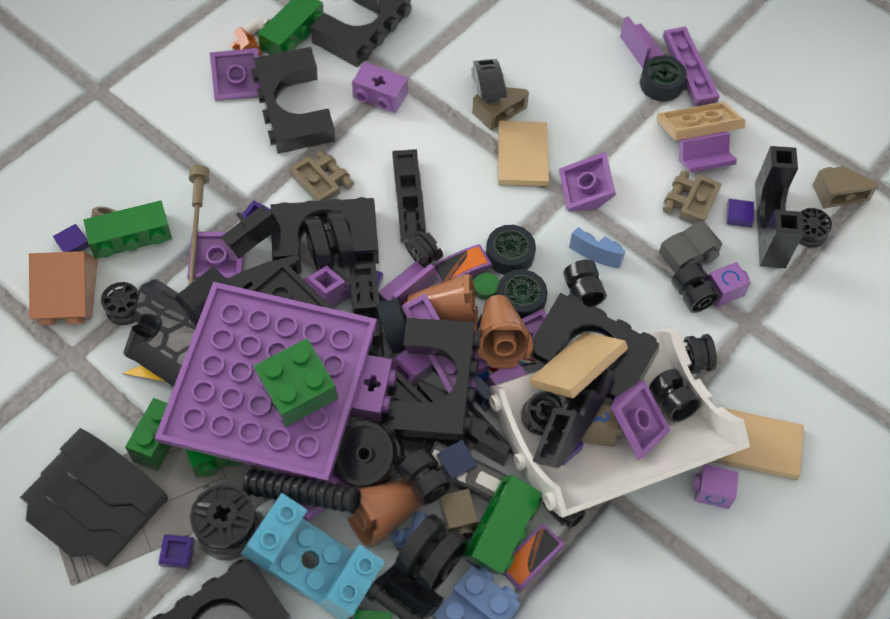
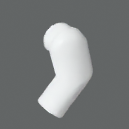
[242,17,272,35]

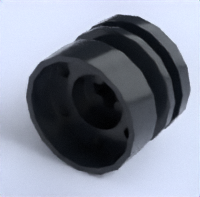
[190,484,259,561]

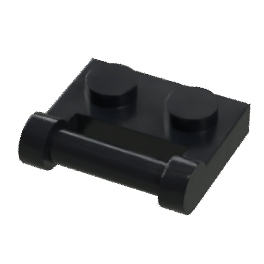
[365,565,444,619]

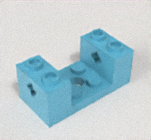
[241,493,385,619]

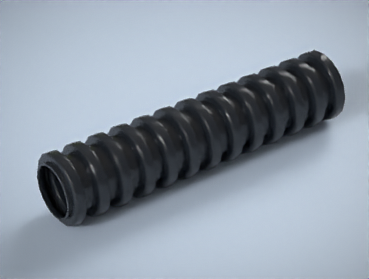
[243,469,361,514]

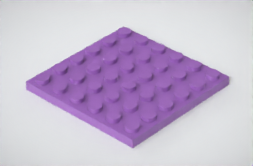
[155,282,377,482]

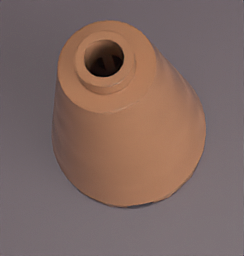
[403,274,478,326]
[477,295,533,369]
[348,479,423,548]

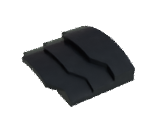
[20,428,168,567]

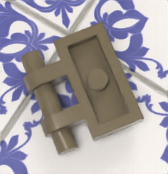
[289,150,354,201]
[663,171,722,223]

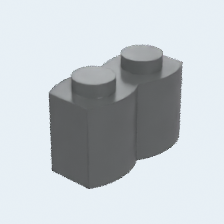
[659,221,723,273]

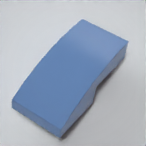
[569,227,625,268]

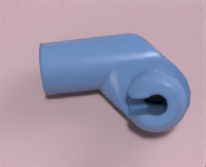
[391,512,428,549]

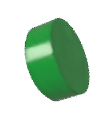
[474,273,499,300]

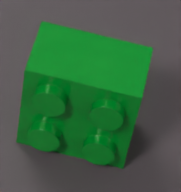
[254,338,339,427]

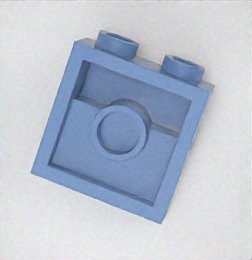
[433,565,520,619]

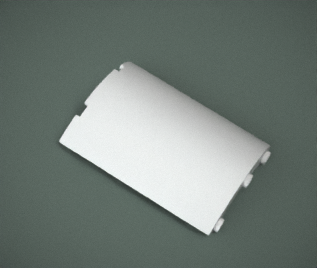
[489,328,750,518]

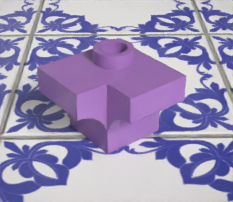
[303,266,351,308]

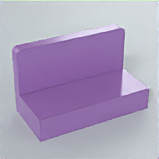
[620,16,664,68]
[679,131,737,172]
[378,261,435,308]

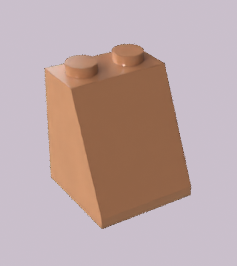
[29,251,98,326]

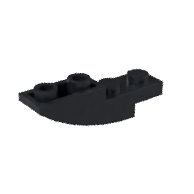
[471,59,507,103]

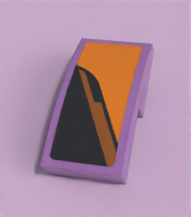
[433,244,493,283]
[503,523,564,591]

